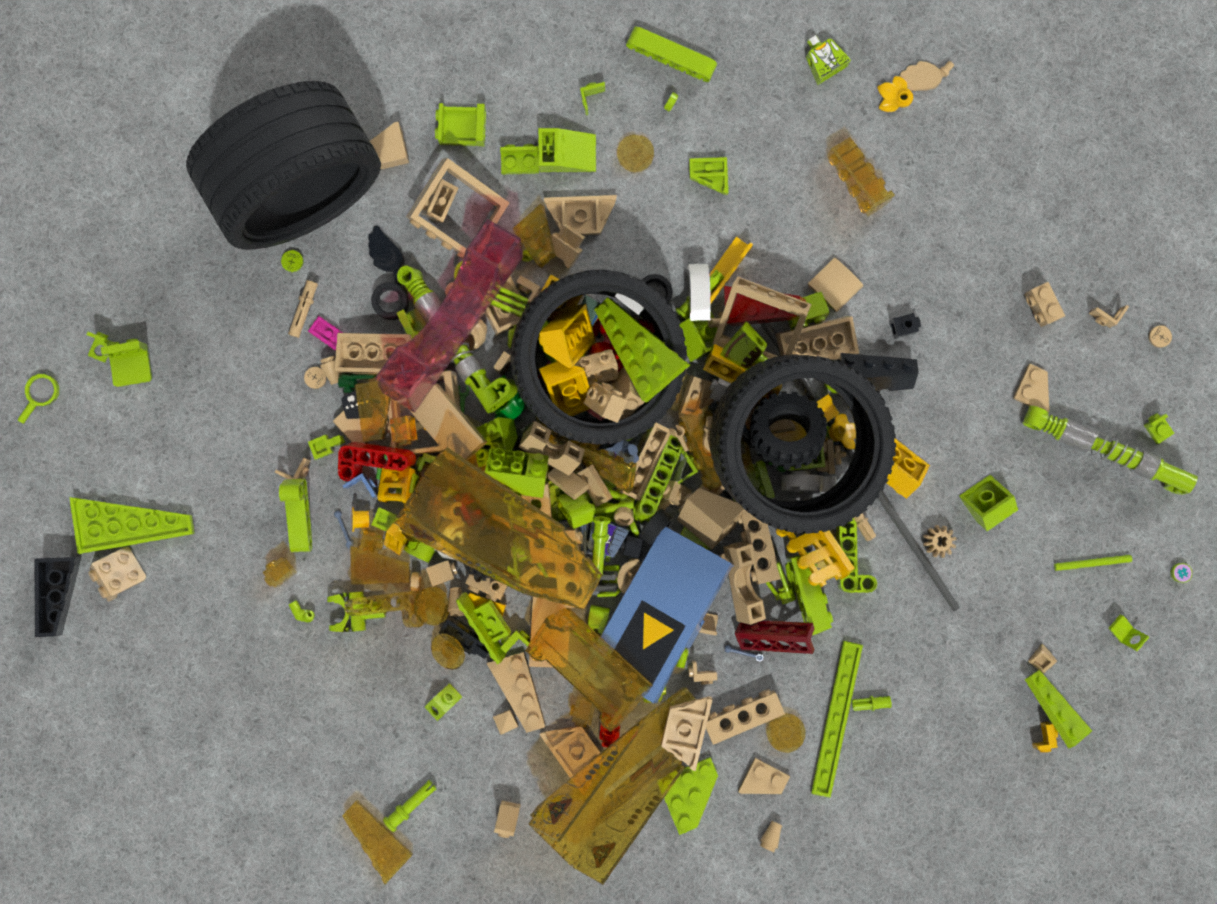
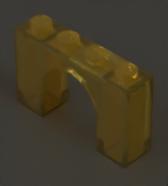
[677,402,755,491]

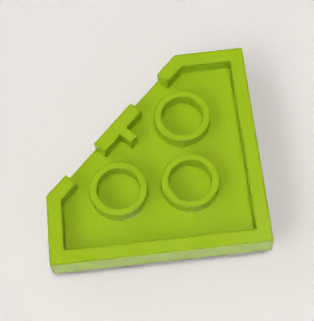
[657,757,718,835]

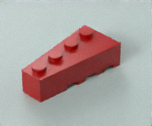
[724,286,807,326]

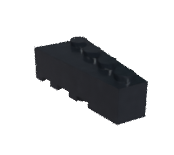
[838,353,919,396]
[34,557,81,637]

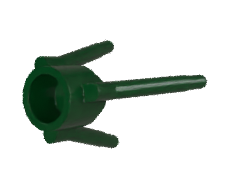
[338,373,381,404]

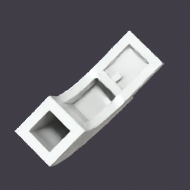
[687,264,710,320]

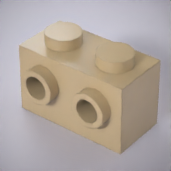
[421,179,458,223]
[1024,282,1065,327]
[584,382,628,423]
[465,574,510,602]

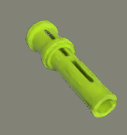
[675,270,725,320]
[590,516,611,577]
[383,780,437,832]

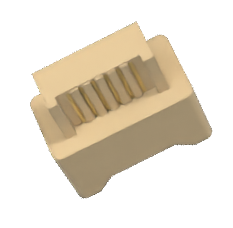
[543,224,585,268]

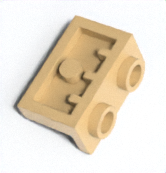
[575,349,619,386]

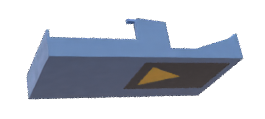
[586,527,734,705]

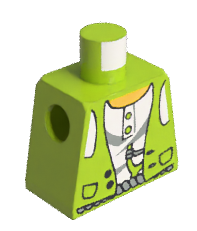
[806,35,851,85]

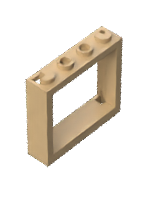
[406,158,509,260]
[713,277,811,359]
[384,371,461,455]

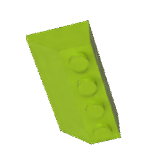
[786,552,833,635]

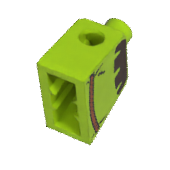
[720,322,768,370]

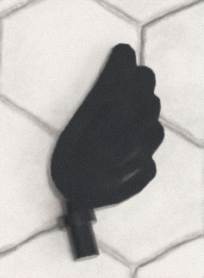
[368,226,405,285]

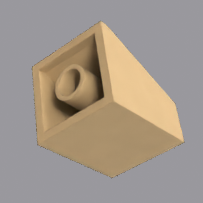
[607,367,644,420]
[677,488,745,549]

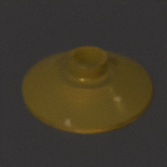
[431,634,465,670]

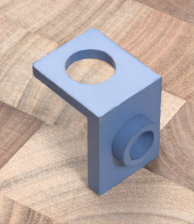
[343,473,378,498]

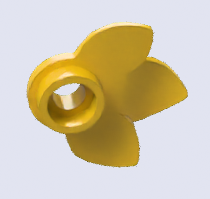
[877,76,913,112]
[828,414,856,450]

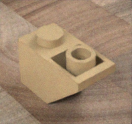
[494,801,521,838]

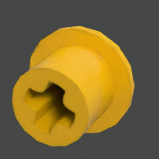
[351,507,369,532]

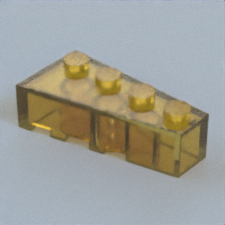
[828,137,895,216]

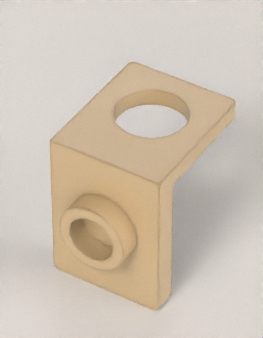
[1089,305,1129,328]
[275,458,311,479]

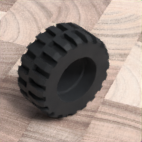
[749,391,827,470]

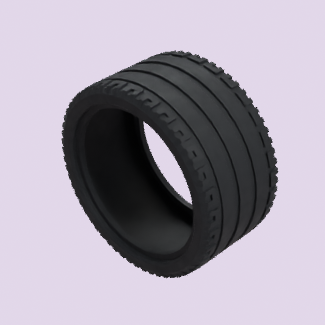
[186,81,381,250]
[511,270,687,444]
[710,354,896,534]

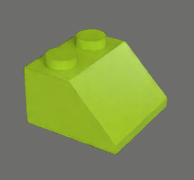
[679,311,718,362]
[959,475,1018,531]

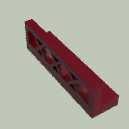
[735,620,815,654]

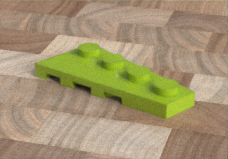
[1024,670,1092,749]

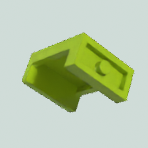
[435,103,486,146]

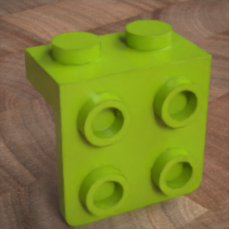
[100,339,152,387]

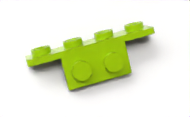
[456,592,511,664]

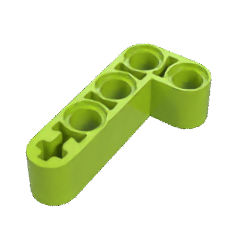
[279,478,312,552]
[836,518,877,593]

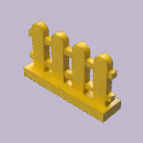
[776,528,855,587]

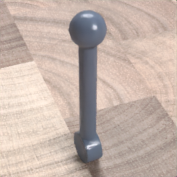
[334,511,354,548]
[724,645,764,661]

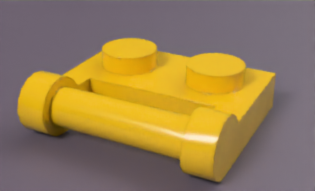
[377,468,415,504]

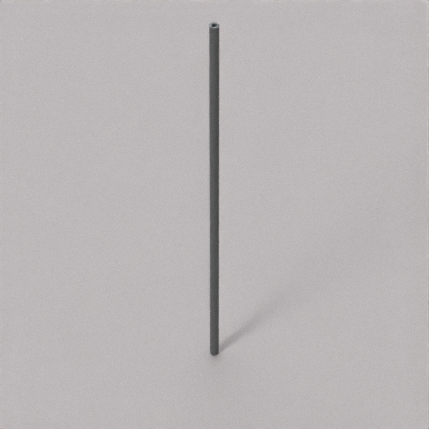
[761,323,960,611]

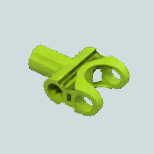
[327,591,386,632]

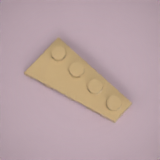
[486,652,546,733]

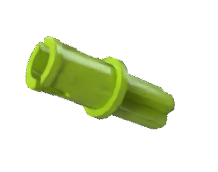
[852,696,892,711]

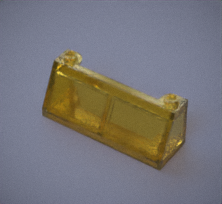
[525,608,653,732]

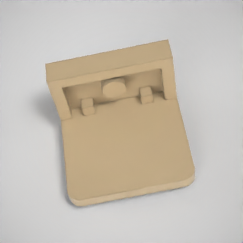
[88,547,146,602]

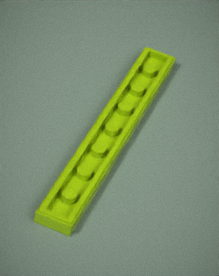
[811,640,863,798]

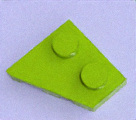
[689,157,729,195]

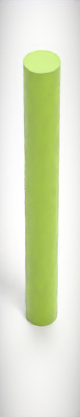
[558,501,635,520]
[1054,555,1132,571]

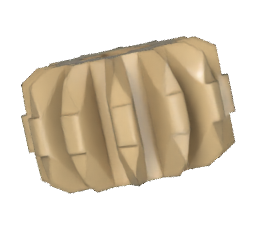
[923,525,957,558]

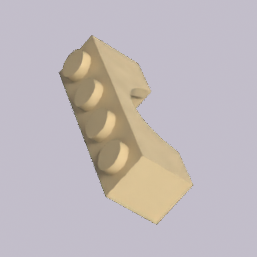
[723,542,766,625]

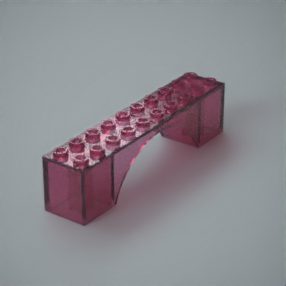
[375,219,523,413]

